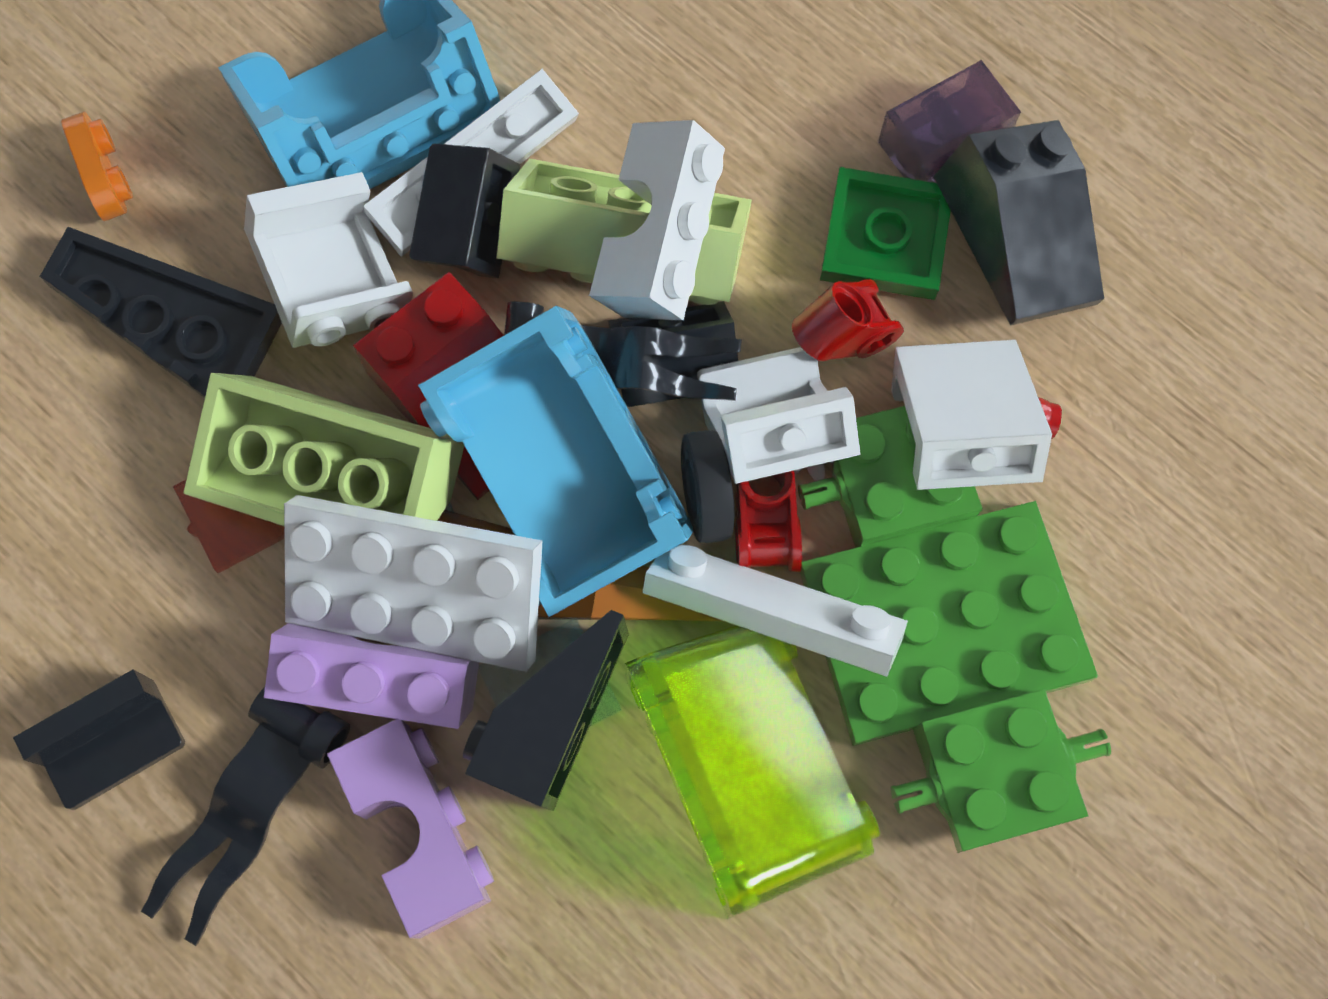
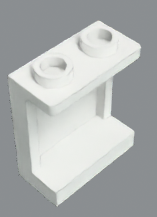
[244,172,413,348]
[891,340,1052,490]
[697,347,860,484]

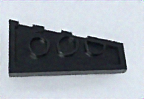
[40,227,282,398]

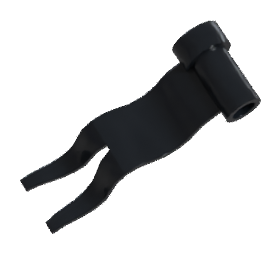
[504,301,742,401]
[141,687,350,946]

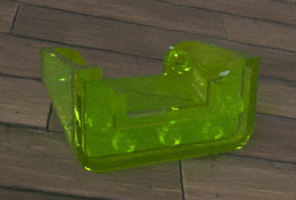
[624,625,880,919]

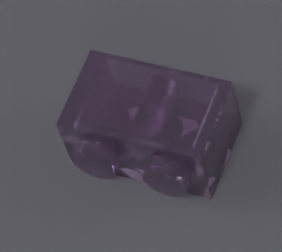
[878,60,1021,183]

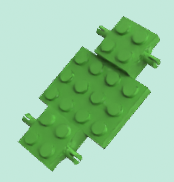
[798,406,1111,853]

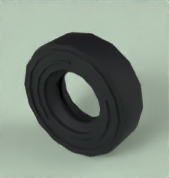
[681,430,734,543]

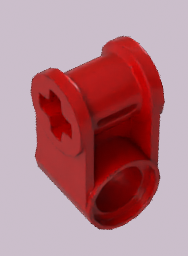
[792,279,904,361]
[735,470,802,572]

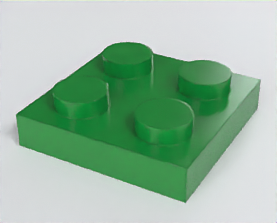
[820,167,951,300]

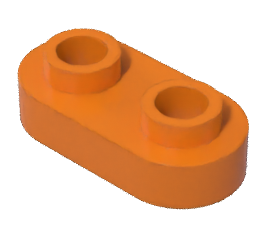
[61,111,133,222]

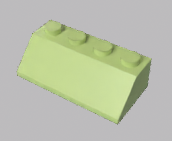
[497,158,752,305]
[183,373,464,526]

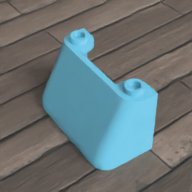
[218,0,500,189]
[418,306,693,617]

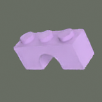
[264,623,479,729]
[327,719,494,939]

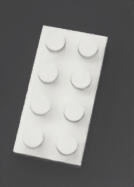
[284,495,543,672]

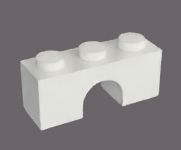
[589,120,725,320]

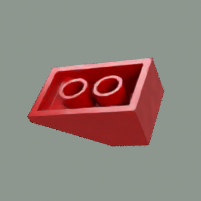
[353,272,504,500]

